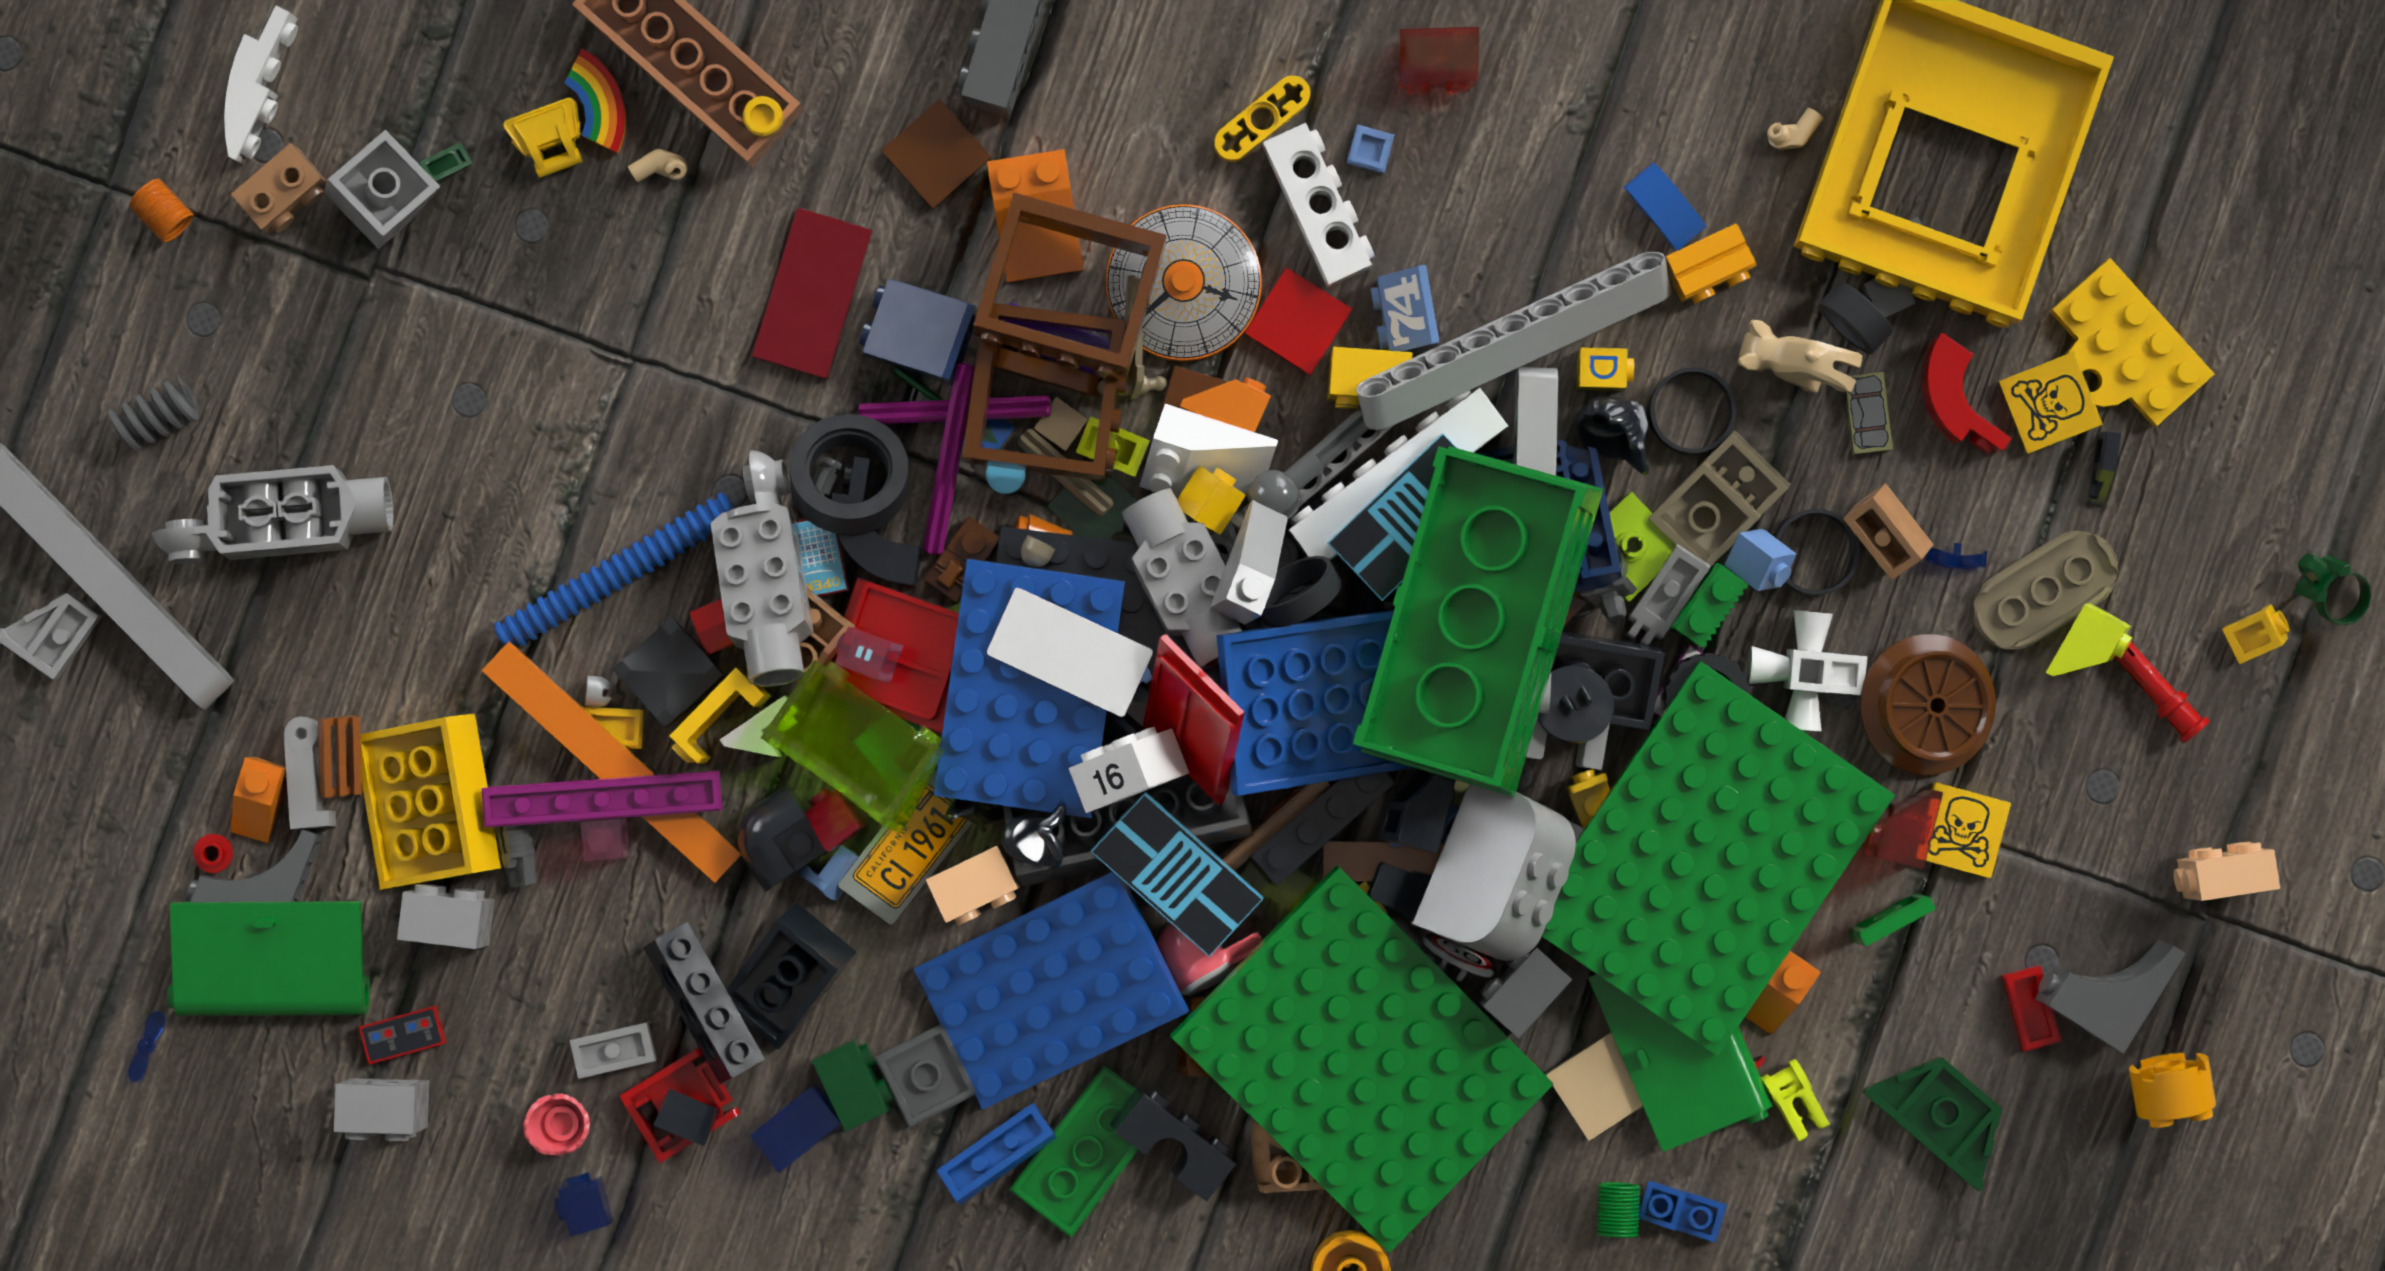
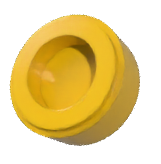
[743,96,784,138]

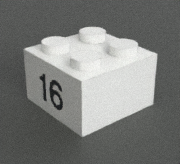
[1069,726,1189,813]

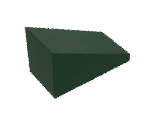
[418,143,473,185]

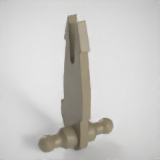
[1097,275,1167,399]

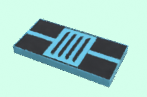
[1327,433,1457,601]
[1091,792,1263,957]

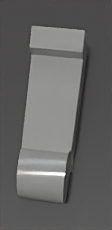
[284,717,337,830]

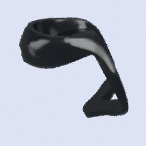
[1001,805,1066,869]

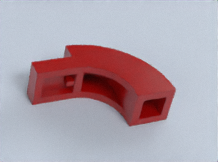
[1921,332,2012,454]

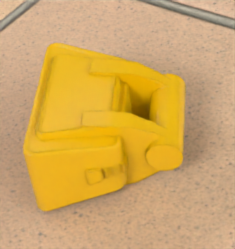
[503,98,583,178]

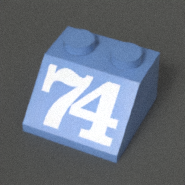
[1370,265,1440,354]

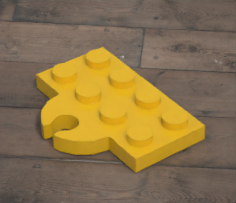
[2049,258,2215,427]

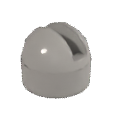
[584,676,613,708]

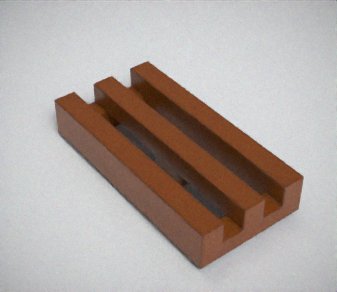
[318,715,362,798]

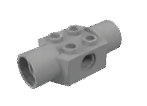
[1122,488,1243,669]

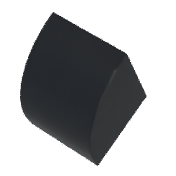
[654,1089,720,1146]

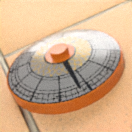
[1106,204,1262,361]

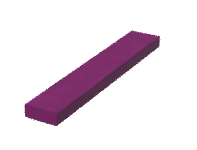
[481,770,723,828]

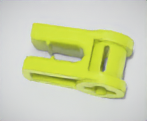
[1761,1058,1830,1142]

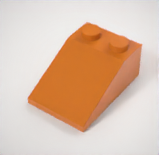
[987,149,1084,283]

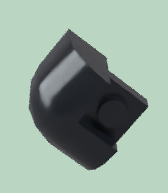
[737,783,826,892]

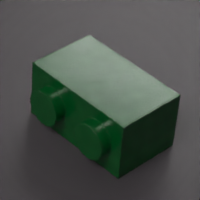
[812,1037,893,1132]

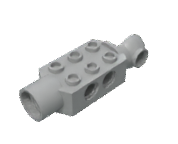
[711,450,813,687]
[152,465,394,564]

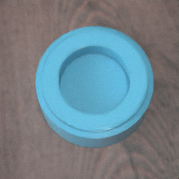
[986,466,1026,495]

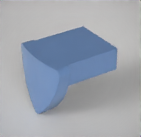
[798,845,859,900]

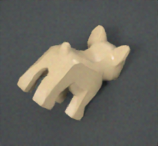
[1738,320,1863,393]

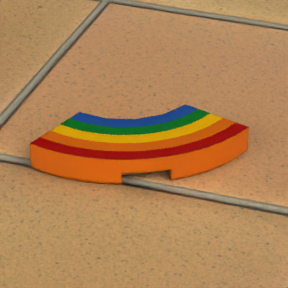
[565,49,627,154]

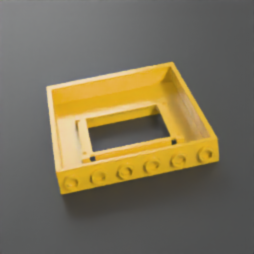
[1793,0,2114,328]

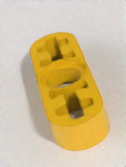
[1215,76,1310,162]

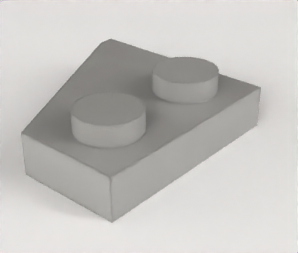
[0,593,102,680]

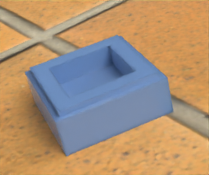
[1346,124,1395,174]

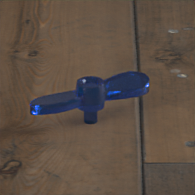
[128,1011,166,1082]

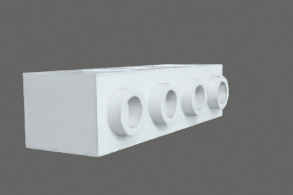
[1262,123,1375,288]

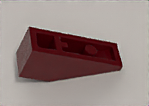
[805,787,868,852]

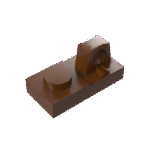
[924,516,1000,602]

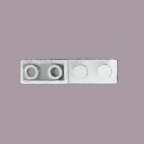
[224,5,298,165]

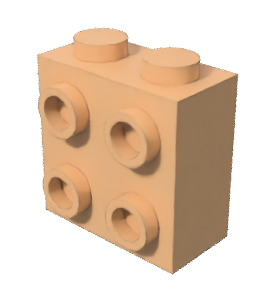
[2174,841,2280,901]

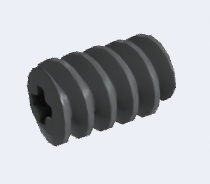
[107,374,199,451]

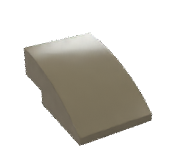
[1649,430,1790,567]

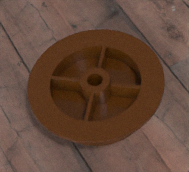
[1860,634,1996,775]

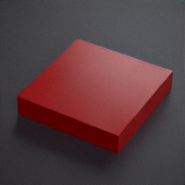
[1245,267,1352,376]

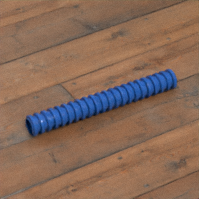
[494,492,734,647]

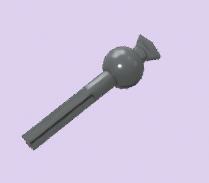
[1230,407,1369,532]

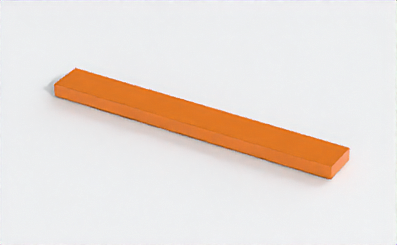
[481,641,741,883]

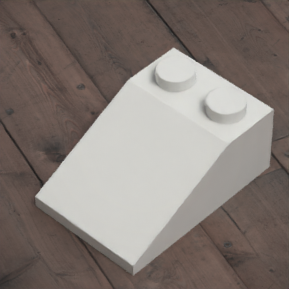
[1140,404,1278,499]

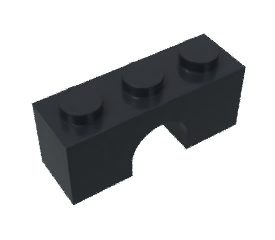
[1110,1087,1236,1202]

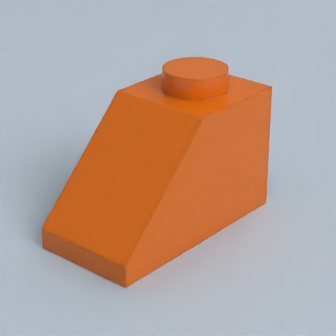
[1180,377,1271,433]
[231,757,287,843]
[1745,951,1821,1035]

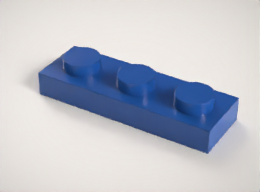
[936,1103,1057,1205]

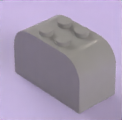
[1413,784,1576,961]

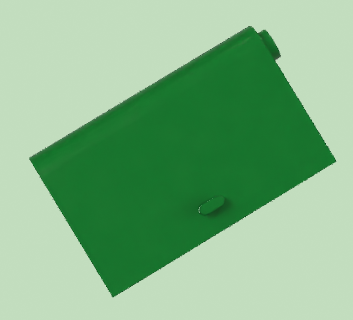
[167,901,370,1016]
[1588,974,1773,1152]

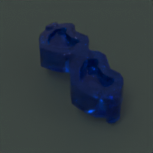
[1926,543,1988,569]

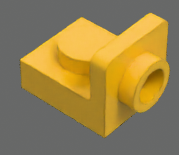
[2222,604,2290,664]
[1566,769,1610,828]

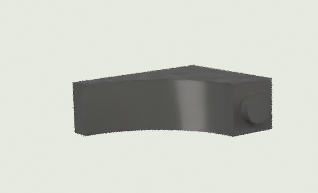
[185,829,324,925]
[2035,940,2186,1054]

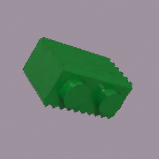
[1669,563,1748,648]

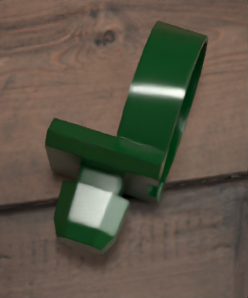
[2295,553,2372,626]

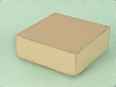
[1034,397,1088,452]

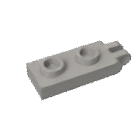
[1626,544,1710,645]

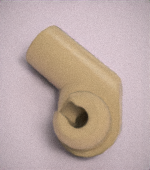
[1767,108,1824,150]
[628,149,687,183]

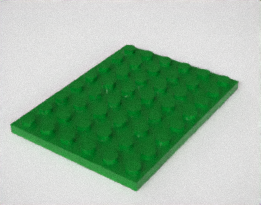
[1542,661,1895,1057]
[1169,865,1554,1253]

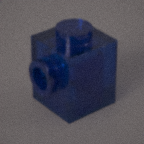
[555,1172,614,1236]

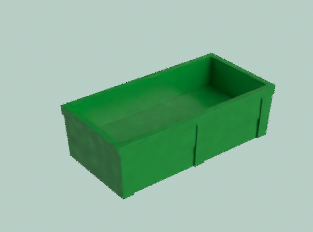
[1353,446,1603,797]

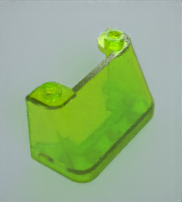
[760,660,944,834]

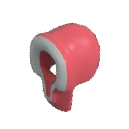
[1157,922,1263,996]

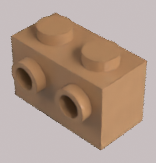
[231,143,327,234]
[1843,483,1934,580]

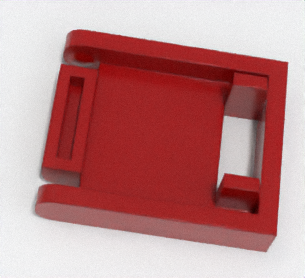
[619,1048,741,1163]

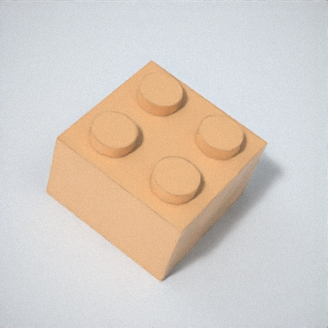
[926,844,1021,926]

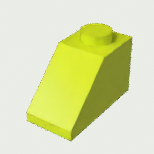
[2046,603,2132,676]

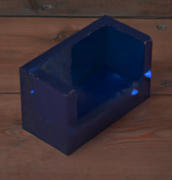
[750,1084,841,1173]

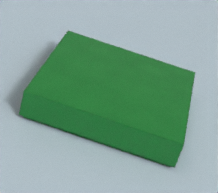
[1848,893,1936,947]

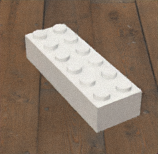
[1287,388,1508,560]

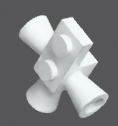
[1746,610,1867,731]

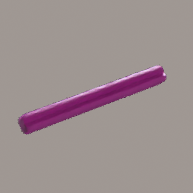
[923,363,975,554]
[858,396,1052,424]

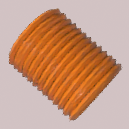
[129,179,194,243]

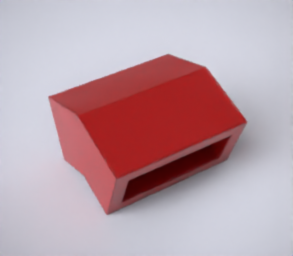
[689,599,734,655]

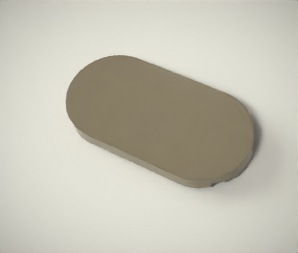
[1971,531,2118,650]

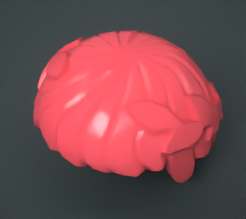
[523,1093,590,1156]

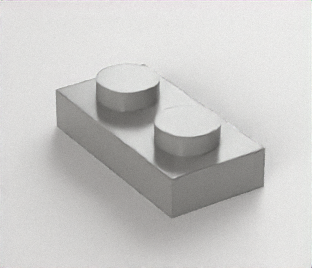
[570,1022,657,1079]

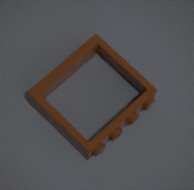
[974,193,1166,378]
[962,303,1127,481]

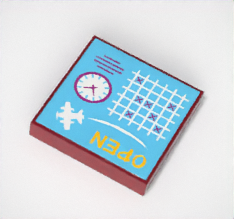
[797,519,850,597]

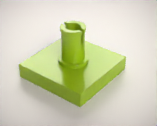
[1609,492,1676,602]

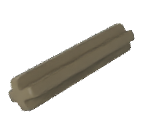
[1017,428,1114,517]

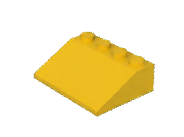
[360,714,502,890]

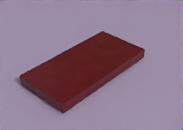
[752,207,873,380]

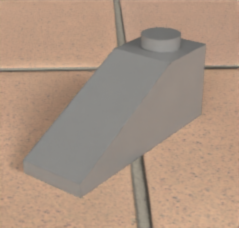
[1210,500,1288,625]

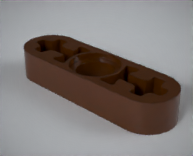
[994,347,1104,398]

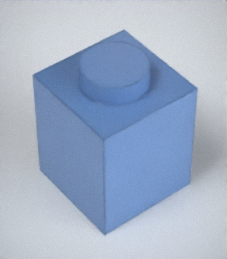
[1724,529,1796,591]

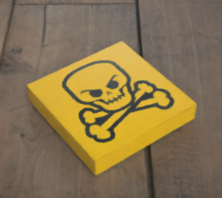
[1999,352,2103,454]
[1913,782,2011,878]

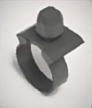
[1580,544,1637,622]

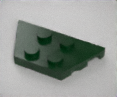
[1862,1056,2002,1192]

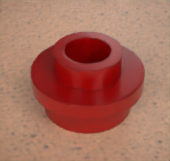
[193,834,234,873]

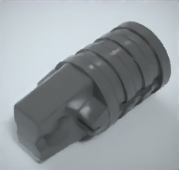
[496,824,536,888]

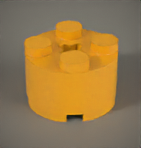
[2129,1053,2216,1128]
[1311,1230,1391,1271]

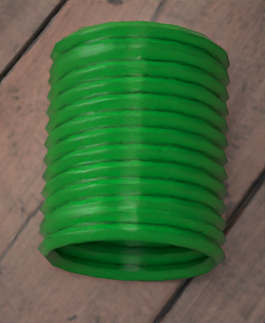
[1596,1182,1640,1238]

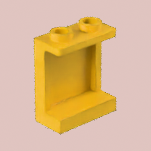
[669,668,772,764]

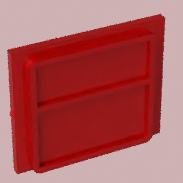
[820,578,959,733]
[1142,634,1245,805]

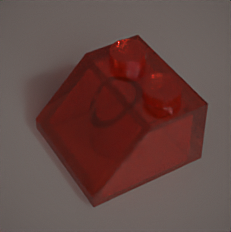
[1396,27,1479,95]
[1862,789,1943,869]

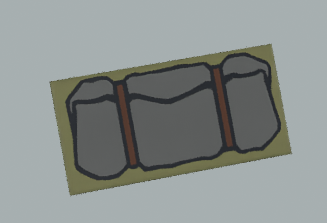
[1844,372,1893,455]

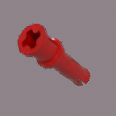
[2114,641,2210,743]

